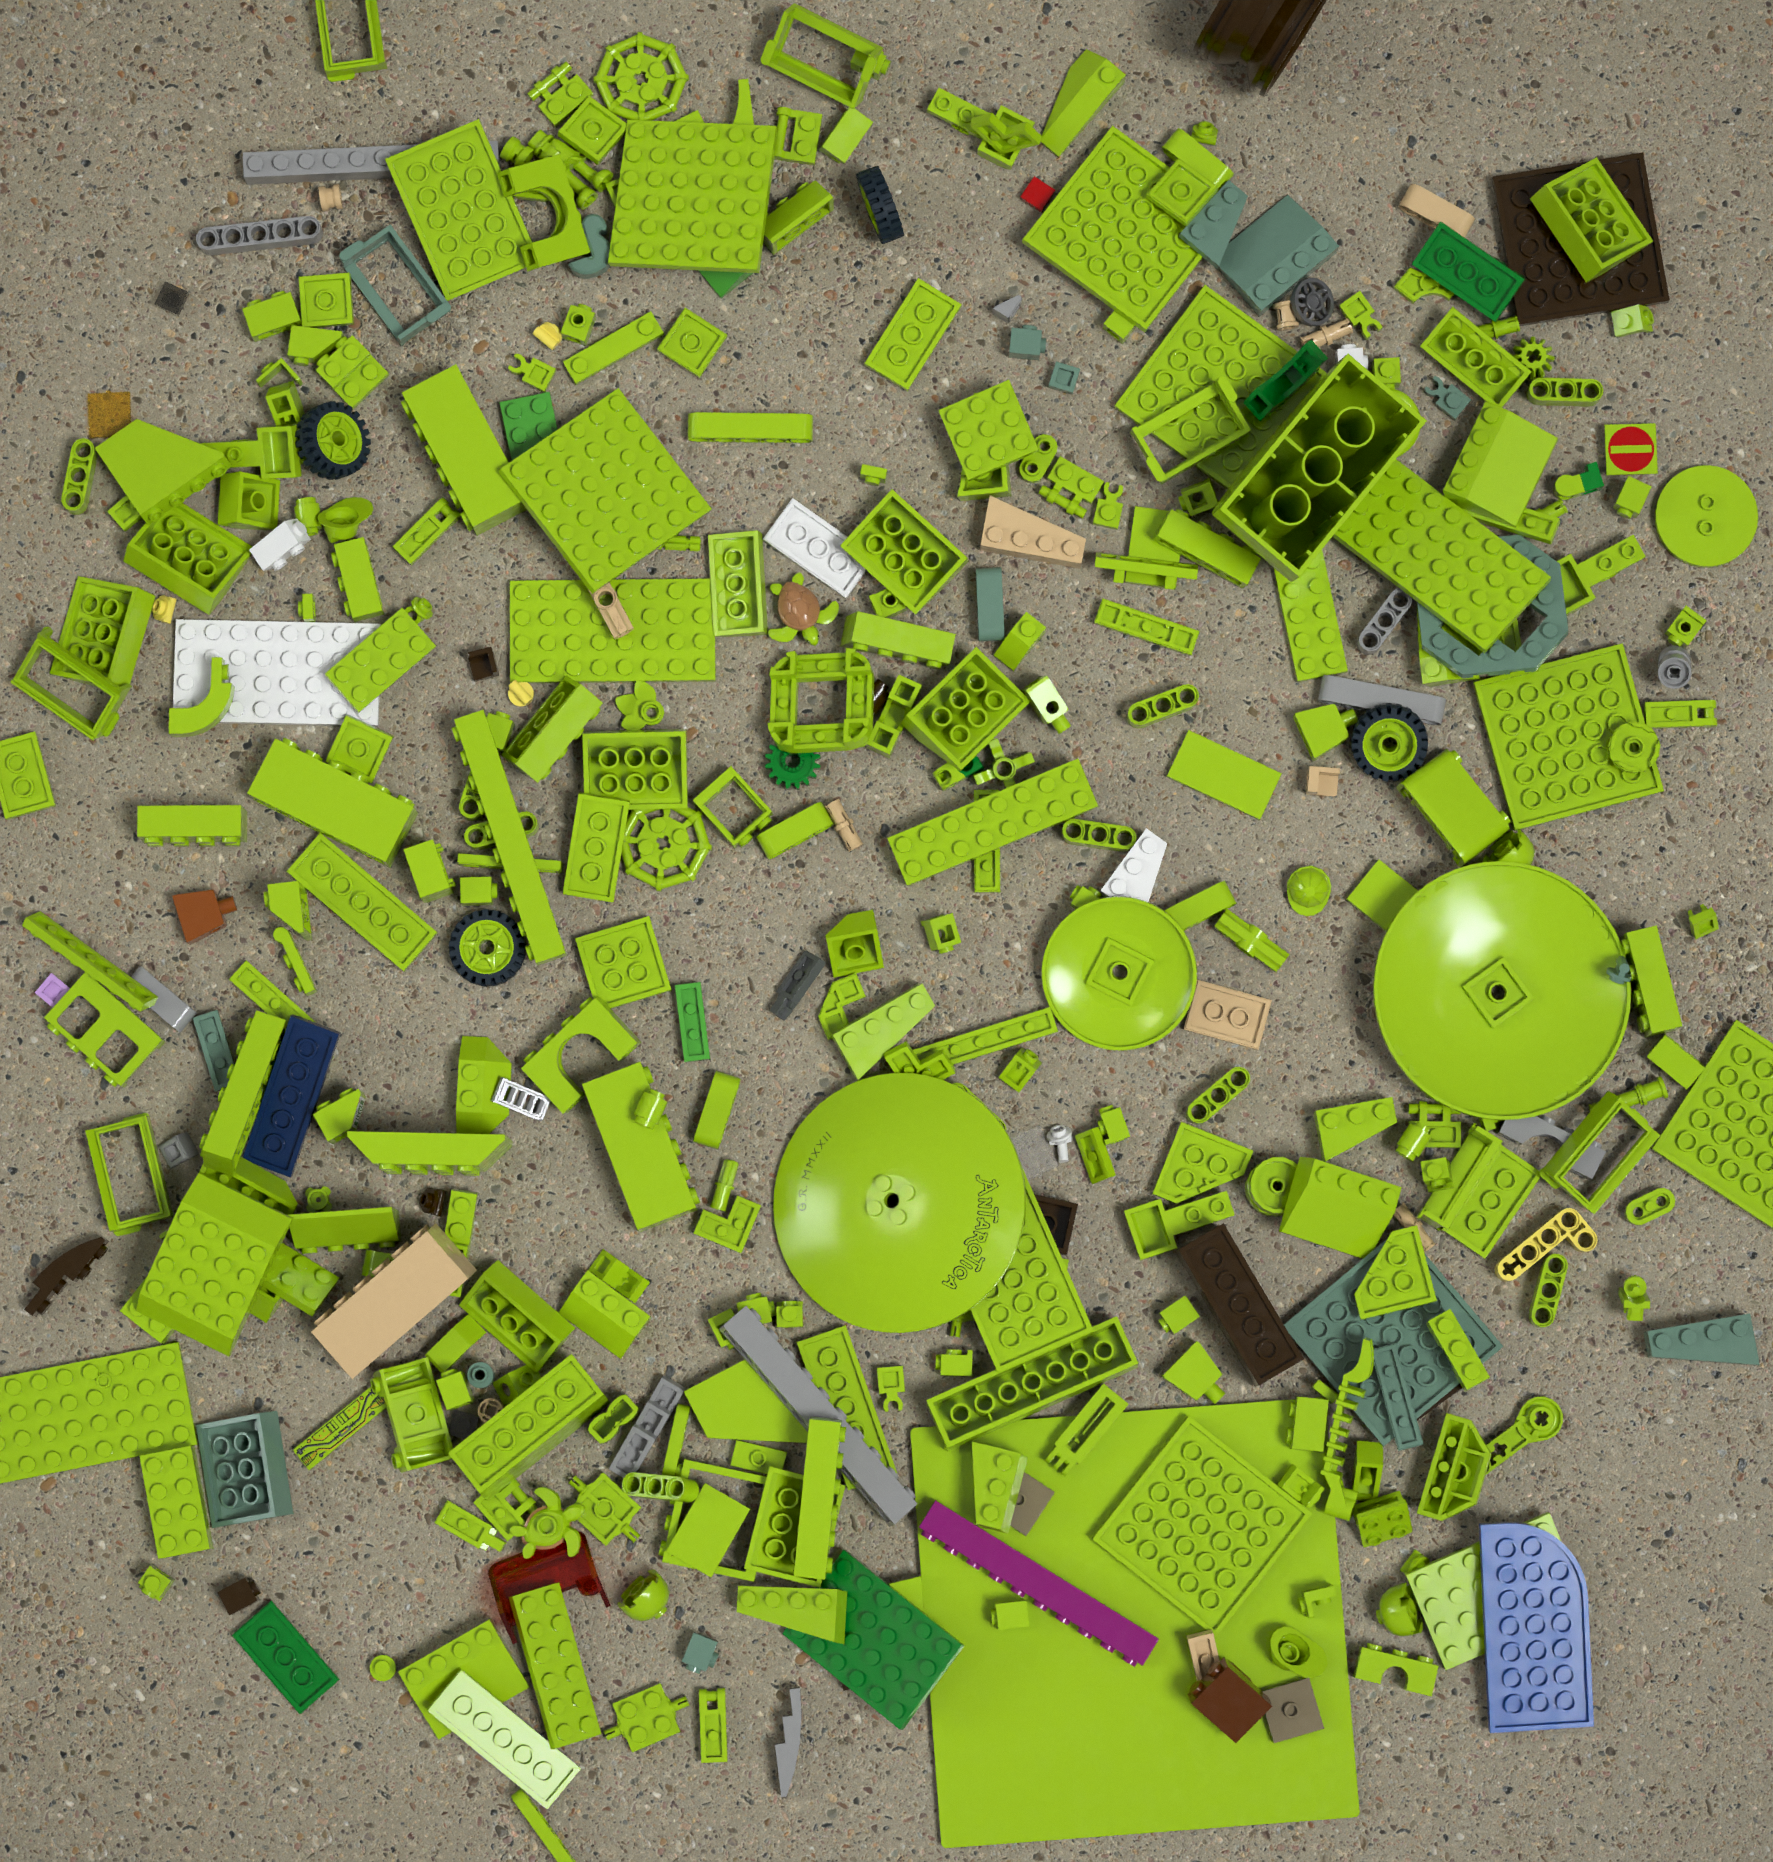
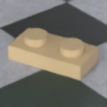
[1186,1629,1220,1681]

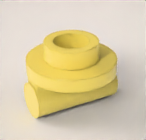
[533,322,562,350]
[152,595,177,624]
[508,680,534,707]

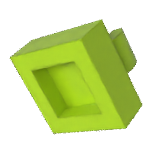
[1688,904,1719,939]

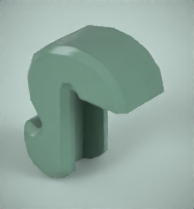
[568,214,610,279]

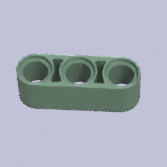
[976,567,1004,642]

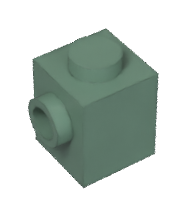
[1009,325,1046,361]
[682,1632,719,1674]

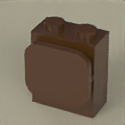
[1188,1658,1272,1743]

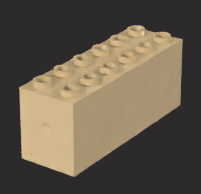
[311,1223,477,1379]

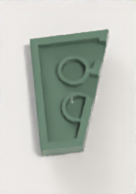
[1179,180,1248,269]

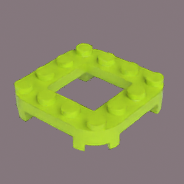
[768,648,874,753]

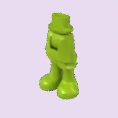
[528,129,613,210]

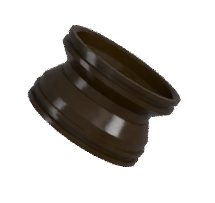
[1192,0,1327,97]

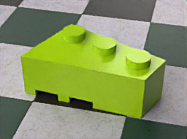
[1314,1097,1397,1162]
[972,1441,1028,1534]

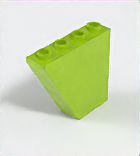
[95,419,232,525]
[684,1360,808,1443]

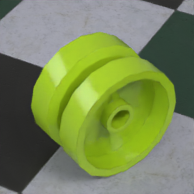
[1245,1157,1297,1217]

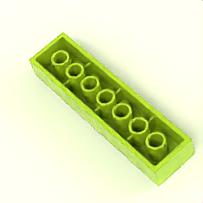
[887,759,1099,886]
[926,1316,1139,1452]

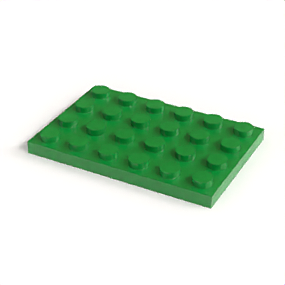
[782,1550,965,1730]

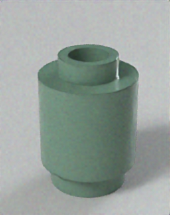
[467,1362,495,1389]

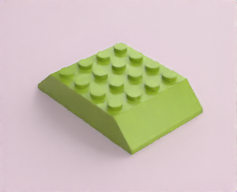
[347,1131,513,1176]
[136,1172,293,1357]

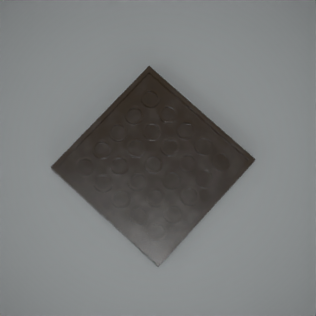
[1492,152,1670,326]

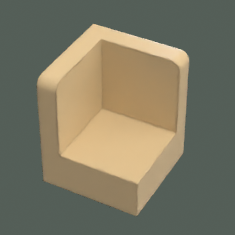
[1306,766,1340,797]

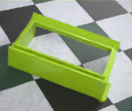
[315,0,388,82]
[761,3,883,109]
[1130,376,1251,485]
[10,627,132,740]
[1539,1091,1660,1214]
[85,1113,174,1236]
[1416,1122,1503,1231]

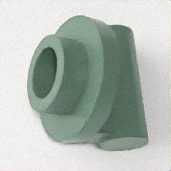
[1606,956,1632,984]

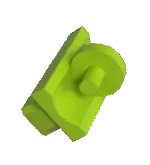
[1618,1275,1650,1321]

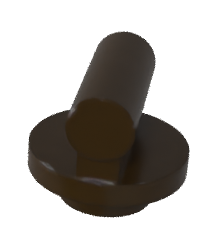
[419,1188,447,1217]

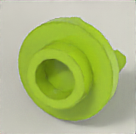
[405,597,433,624]

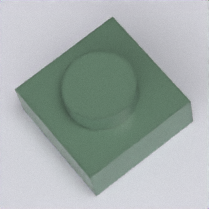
[1048,361,1080,395]

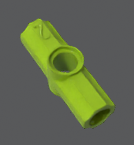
[1214,909,1290,973]

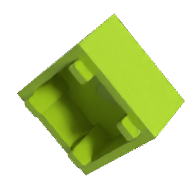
[403,839,456,903]

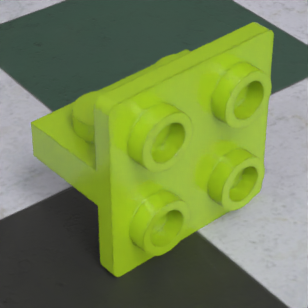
[1353,1490,1412,1548]

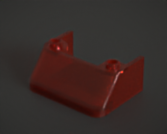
[488,1532,611,1644]

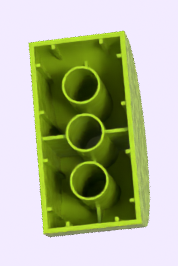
[1212,354,1427,582]

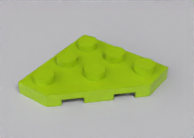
[1152,1122,1253,1204]
[1354,1225,1437,1320]

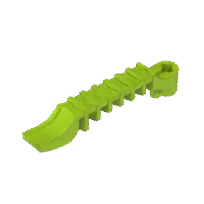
[1320,1337,1374,1522]

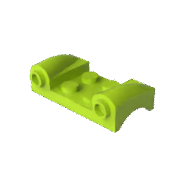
[370,1357,453,1473]

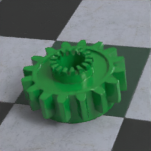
[765,744,821,790]

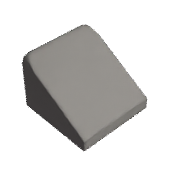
[992,295,1022,323]
[159,1132,198,1169]

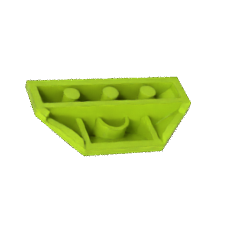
[456,1036,512,1134]
[200,1157,298,1215]
[1417,1413,1492,1521]

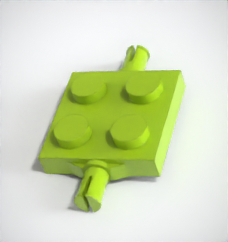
[568,1472,642,1546]
[604,1683,690,1753]

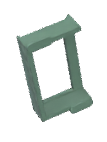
[339,224,451,347]

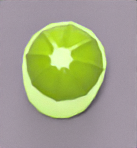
[1287,865,1331,916]

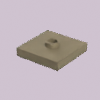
[1010,1472,1055,1536]
[1262,1678,1324,1743]

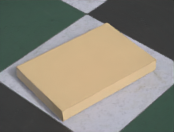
[1183,980,1272,1050]

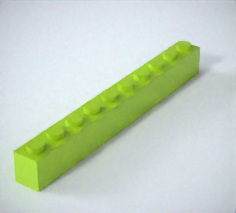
[452,710,567,966]

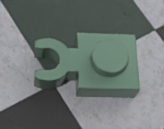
[1424,376,1471,421]

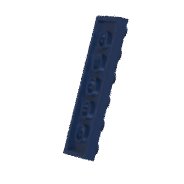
[243,1014,341,1177]

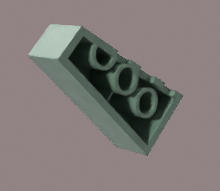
[1643,1313,1760,1366]

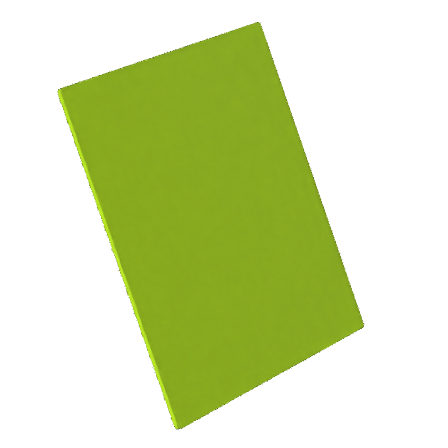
[910,1397,1360,1848]

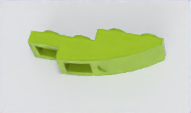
[445,1189,478,1297]

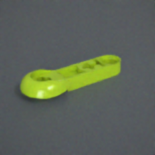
[1486,1397,1563,1475]

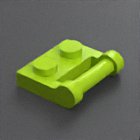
[774,107,823,166]

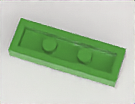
[675,982,710,1063]

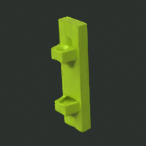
[1095,552,1198,590]

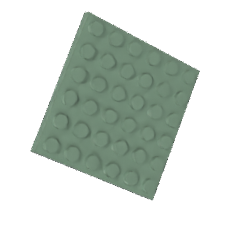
[1284,1227,1503,1447]

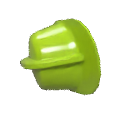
[317,497,374,543]
[1270,1627,1328,1678]

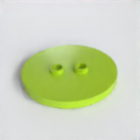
[1655,465,1758,568]

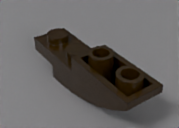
[24,1237,109,1317]

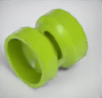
[500,136,535,166]

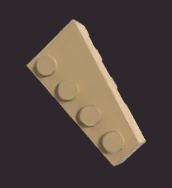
[980,496,1086,569]

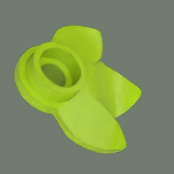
[615,681,664,730]

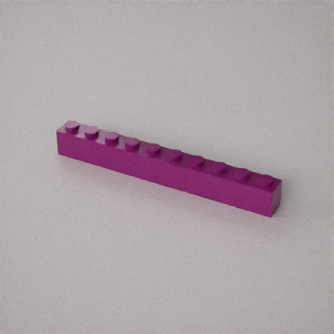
[919,1500,1159,1667]

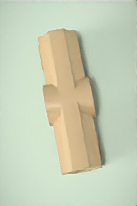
[587,582,634,639]

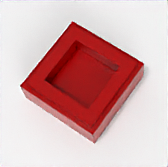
[1020,176,1055,212]

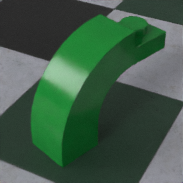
[1243,340,1328,421]

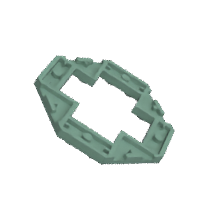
[1417,535,1568,679]

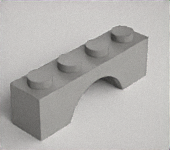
[1496,1115,1606,1181]

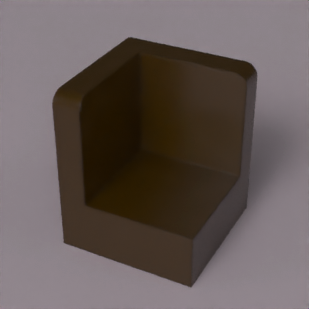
[466,647,499,682]

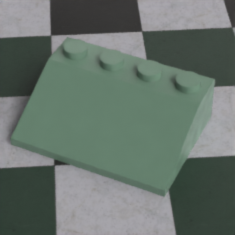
[1218,195,1339,317]
[196,1411,294,1528]

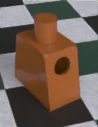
[172,890,238,945]

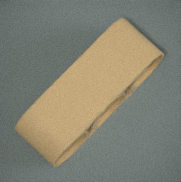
[1398,184,1475,237]

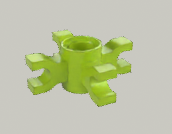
[973,738,1035,788]

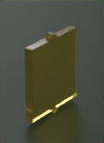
[88,390,131,439]

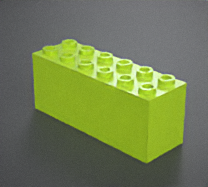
[401,364,527,536]
[247,738,418,868]
[582,1062,700,1232]
[448,1354,611,1501]

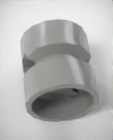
[1658,646,1692,689]

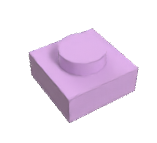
[35,973,70,1008]

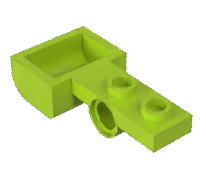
[927,88,1035,170]
[201,424,302,479]
[1557,535,1646,616]
[1124,1191,1235,1261]

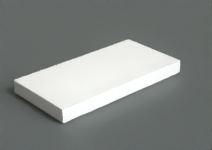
[763,498,867,599]

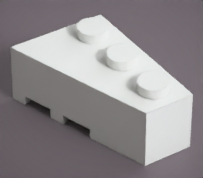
[1100,828,1167,902]

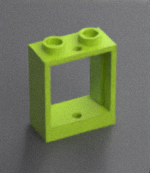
[693,766,773,849]

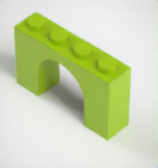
[497,154,591,272]
[521,997,642,1114]

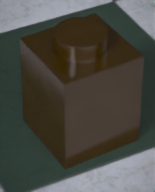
[217,1577,261,1615]

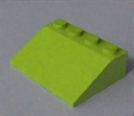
[1530,157,1653,283]
[1443,402,1558,528]
[840,489,969,615]
[123,503,252,615]
[50,576,155,687]
[901,647,1031,771]
[582,729,688,810]
[1279,1157,1402,1259]
[288,1207,401,1254]
[744,1466,846,1588]
[398,1619,530,1740]

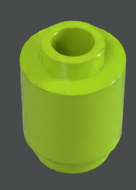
[294,497,323,536]
[634,1089,668,1130]
[1396,1122,1432,1162]

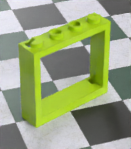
[659,1459,767,1582]

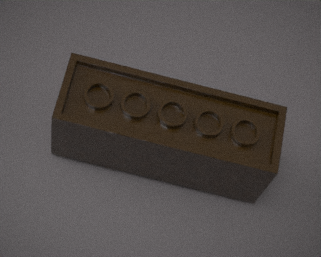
[1175,1223,1304,1387]

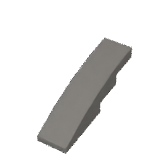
[609,1375,686,1478]
[775,1687,802,1797]

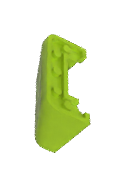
[1397,749,1511,868]

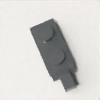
[770,950,826,1021]

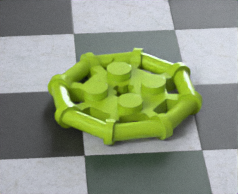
[593,32,689,121]
[621,807,712,891]

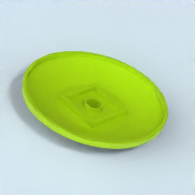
[1042,896,1197,1050]

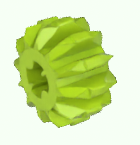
[1512,336,1555,381]

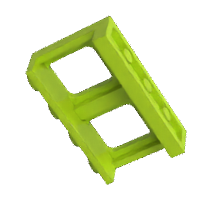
[44,972,166,1088]

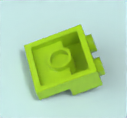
[316,335,389,410]

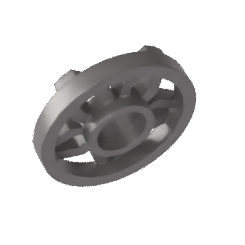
[1290,278,1334,326]

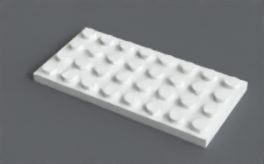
[173,619,381,727]

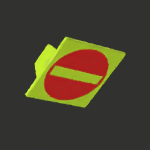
[1604,423,1658,476]

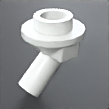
[1047,1125,1072,1163]

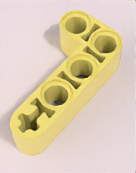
[1495,1208,1598,1282]

